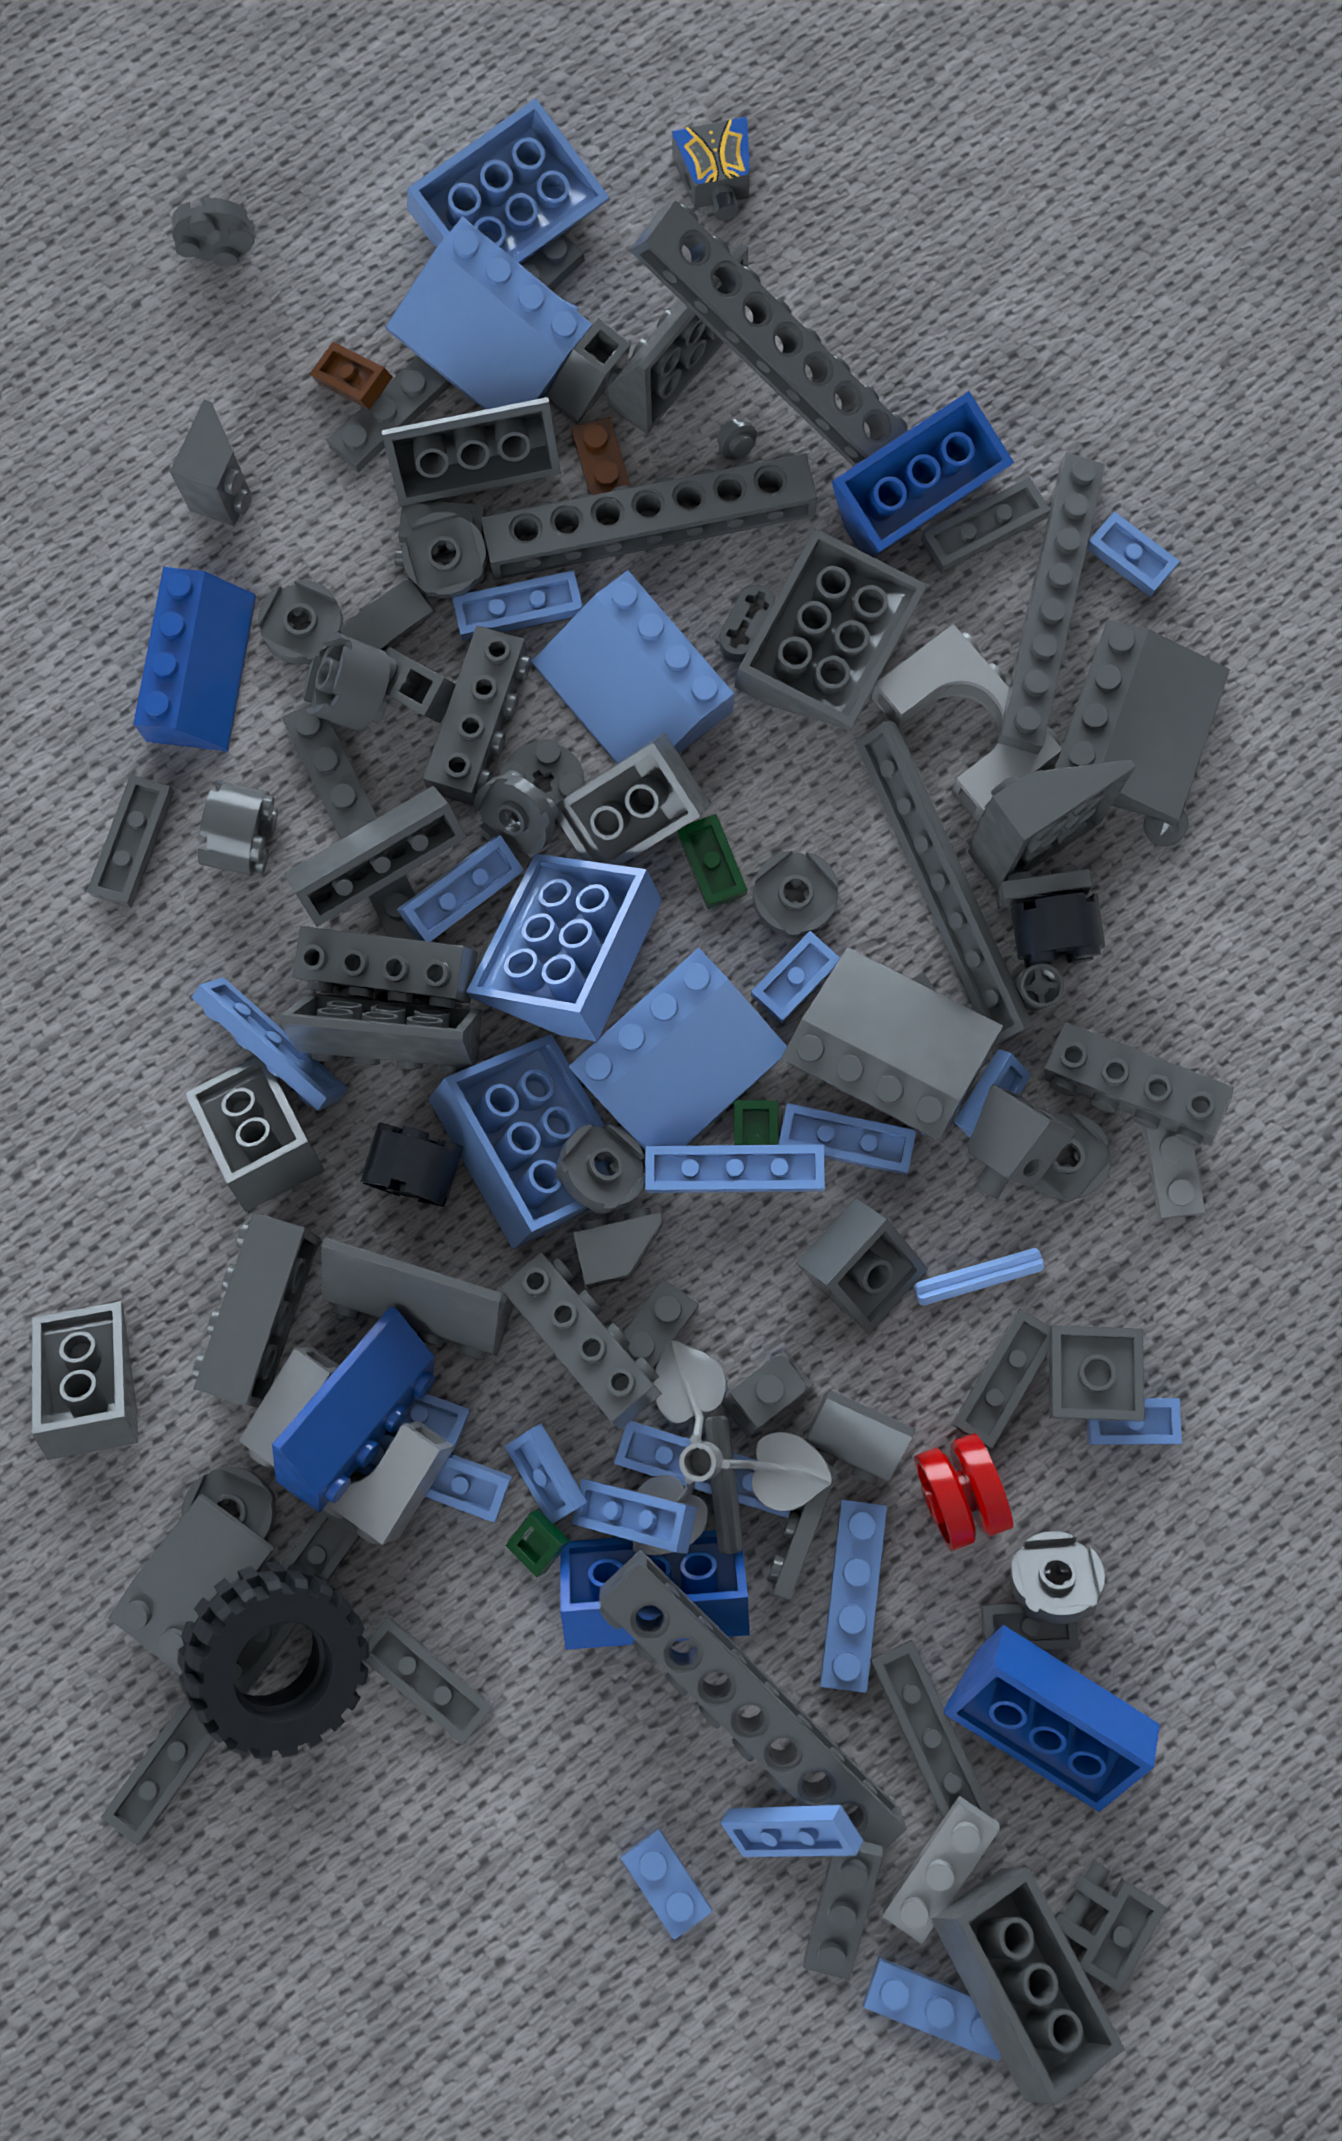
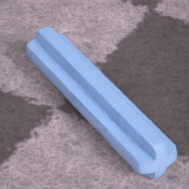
[914,1248,1044,1306]

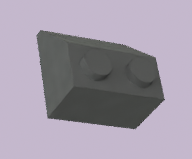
[170,400,251,526]
[796,1198,928,1334]
[805,1390,916,1486]

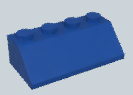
[831,391,1014,558]
[133,566,256,752]
[272,1306,436,1513]
[560,1530,750,1650]
[943,1625,1160,1812]

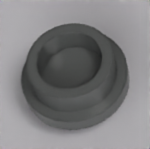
[717,419,757,460]

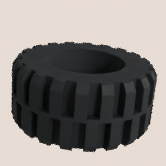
[177,1562,370,1759]

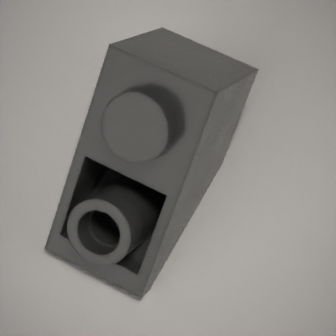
[546,318,631,424]
[385,646,456,724]
[573,1208,663,1289]

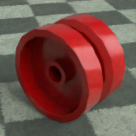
[914,1433,1014,1552]

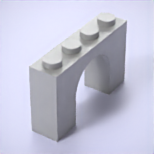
[871,624,1062,822]
[239,1347,455,1545]

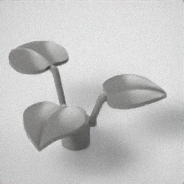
[633,1340,832,1555]

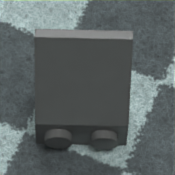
[555,733,710,865]
[185,1056,325,1212]
[32,1301,138,1460]
[108,1494,275,1674]

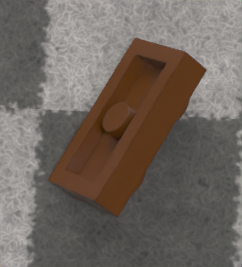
[310,341,393,410]
[571,417,631,495]

